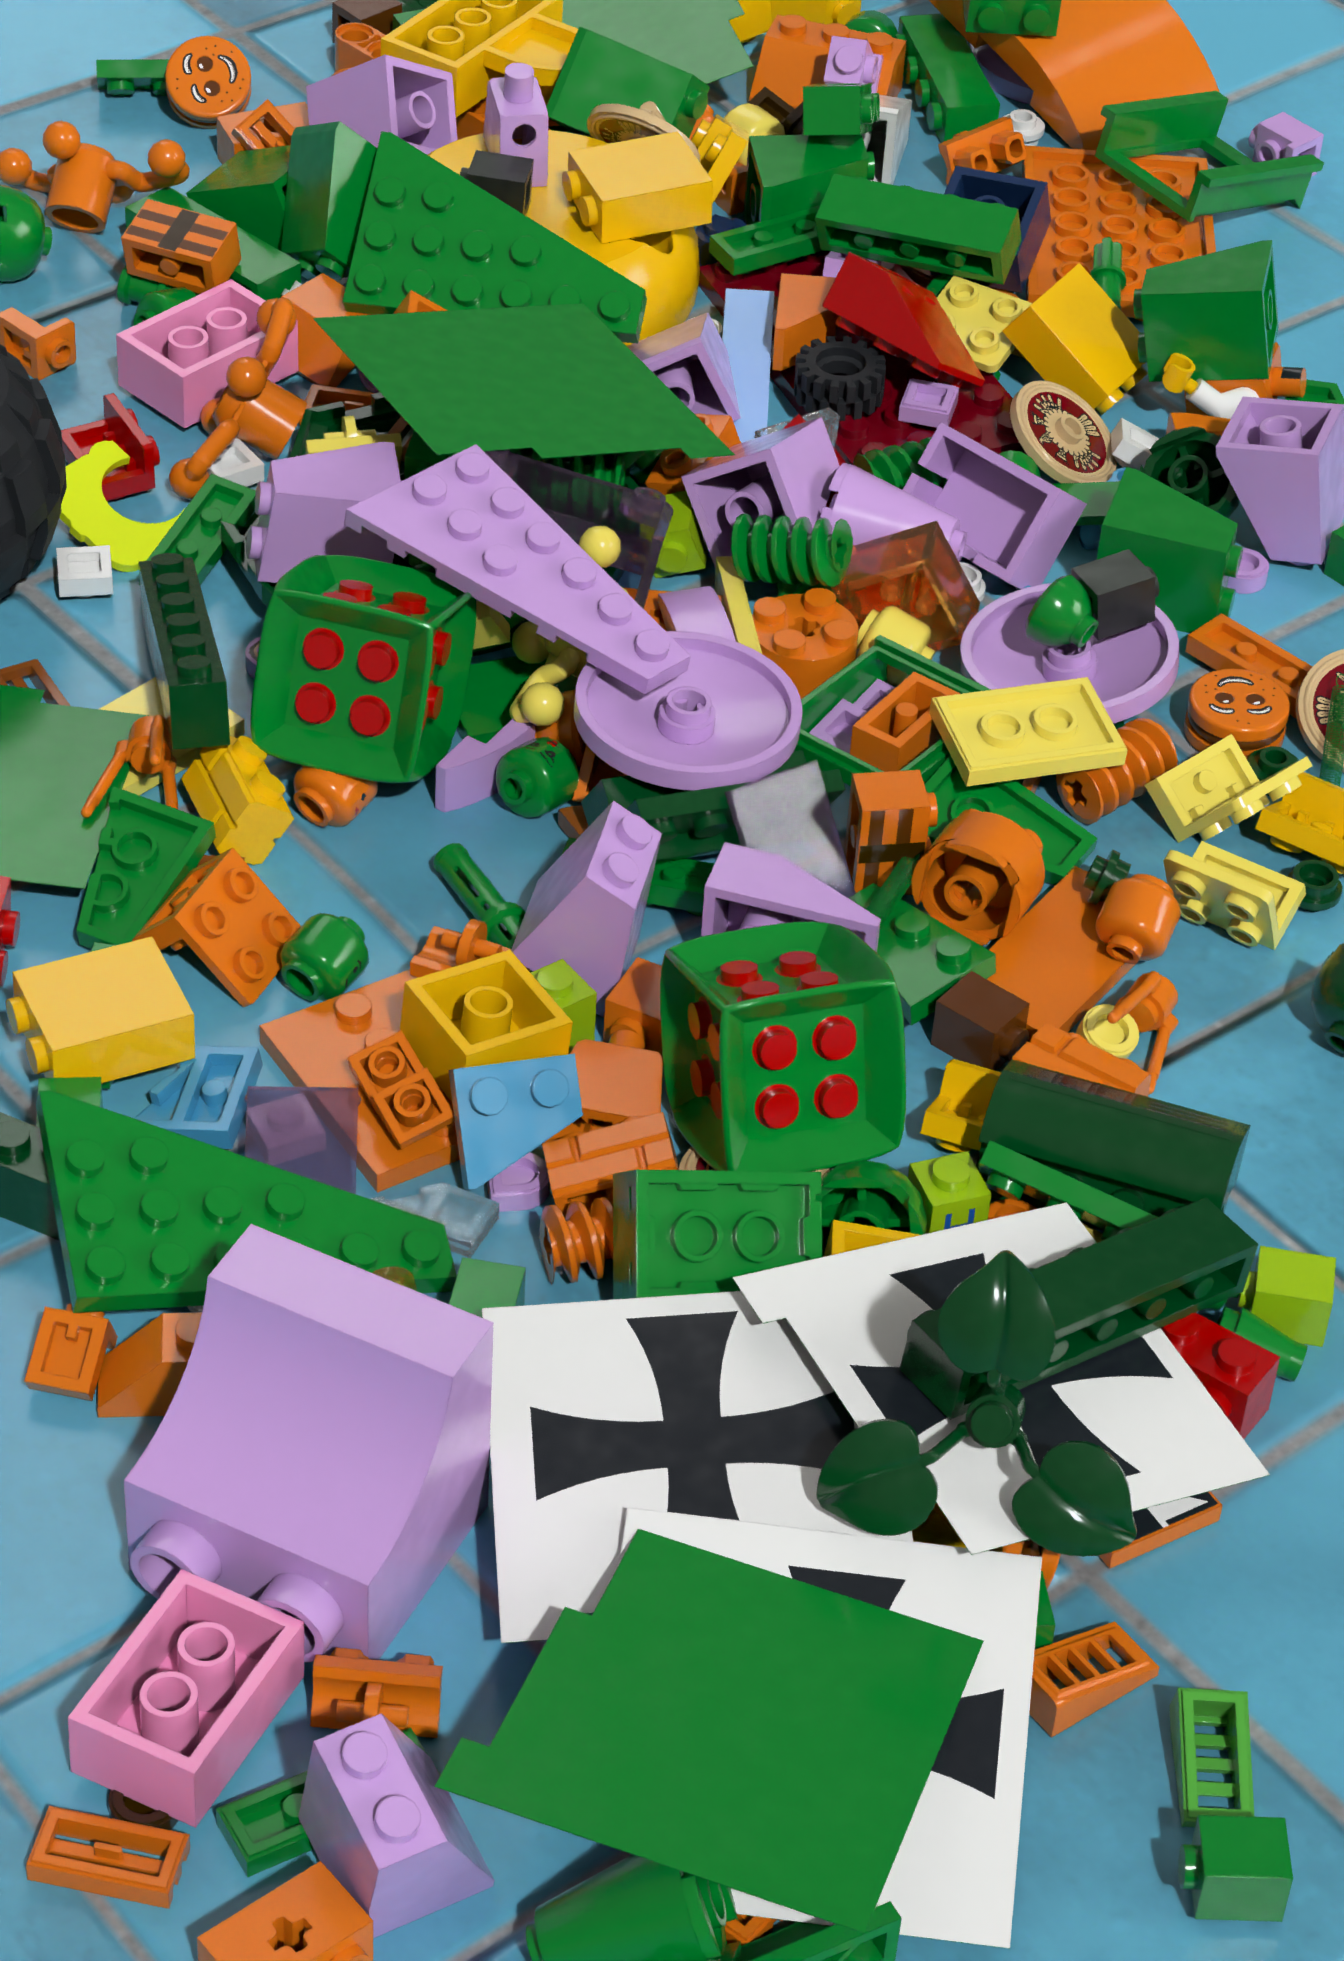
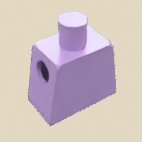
[483,63,548,187]

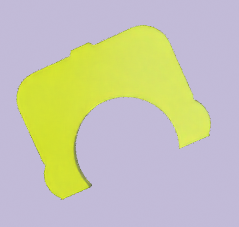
[59,440,185,572]

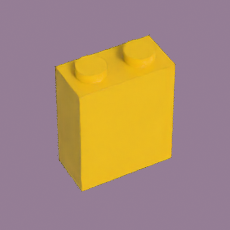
[562,131,713,244]
[1002,263,1148,415]
[6,936,195,1083]

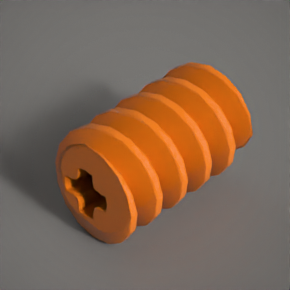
[1056,718,1178,825]
[540,1197,613,1285]

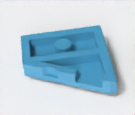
[123,1045,263,1149]
[448,1054,583,1190]

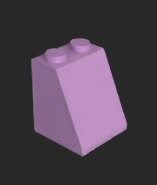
[306,55,458,155]
[627,312,741,421]
[1216,396,1344,566]
[681,417,840,568]
[246,441,401,583]
[511,801,662,1018]
[299,1713,495,1938]

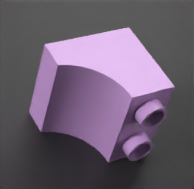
[124,1224,494,1662]

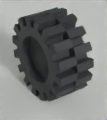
[794,336,886,421]

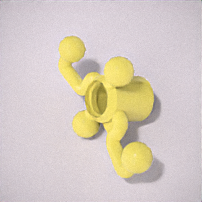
[509,526,629,726]

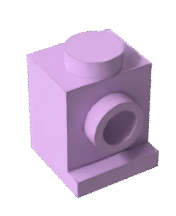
[824,36,884,93]
[1248,112,1324,177]

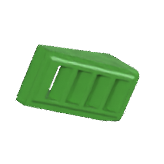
[1169,1687,1255,1827]

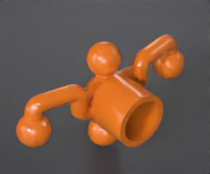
[0,120,190,233]
[169,297,308,499]

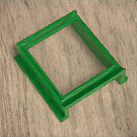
[1095,91,1324,222]
[794,635,991,786]

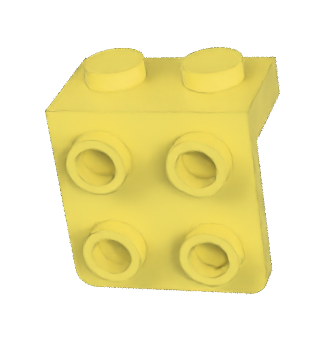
[937,275,1032,373]
[1144,734,1313,843]
[1163,841,1306,950]

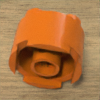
[752,588,859,699]
[911,809,1045,946]

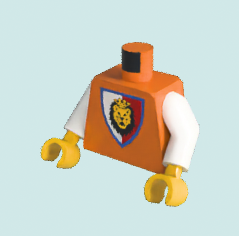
[1162,342,1307,419]

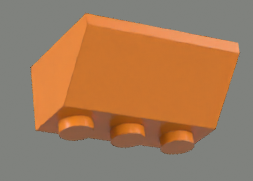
[749,15,907,109]

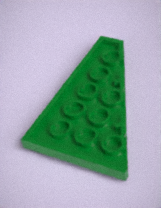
[343,131,647,344]
[36,1091,457,1313]

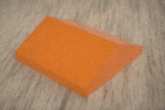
[281,273,373,387]

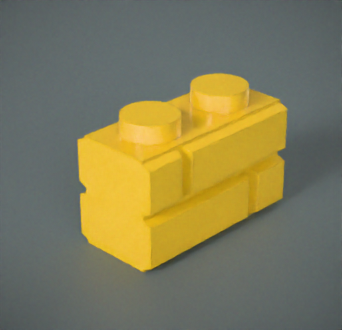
[181,736,294,865]

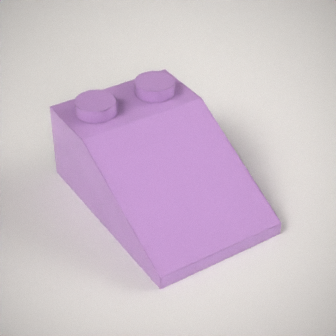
[701,842,881,952]

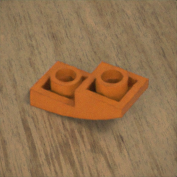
[347,1030,455,1149]

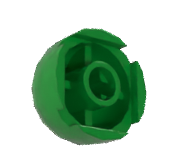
[0,185,52,283]
[816,1160,927,1257]

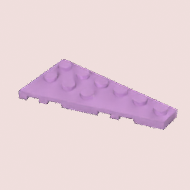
[344,444,691,694]

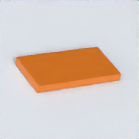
[987,866,1140,1042]

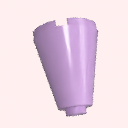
[820,463,967,571]

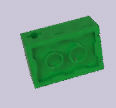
[613,1170,822,1300]

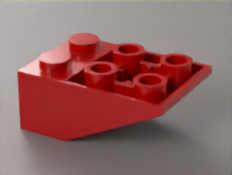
[822,252,985,388]

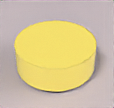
[1076,1004,1139,1059]

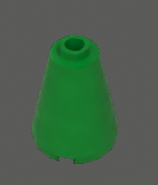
[526,1854,742,1961]

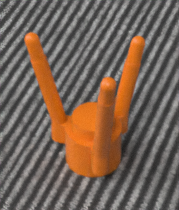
[81,715,178,818]
[1107,971,1179,1095]

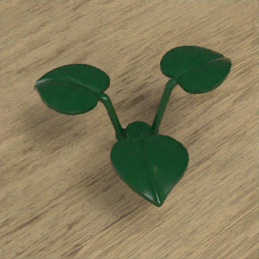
[816,1250,1137,1557]

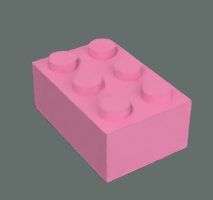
[116,279,299,428]
[68,1569,304,1828]

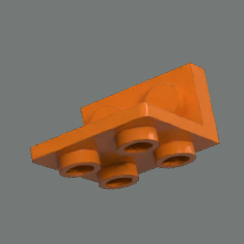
[132,848,301,1007]

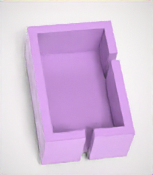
[903,422,1087,589]

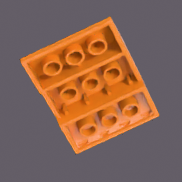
[929,0,1220,150]

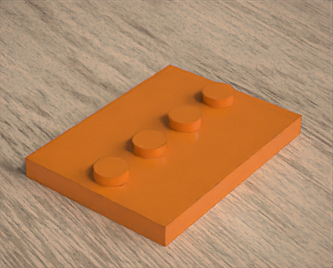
[259,969,460,1193]

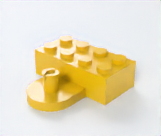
[381,0,578,118]

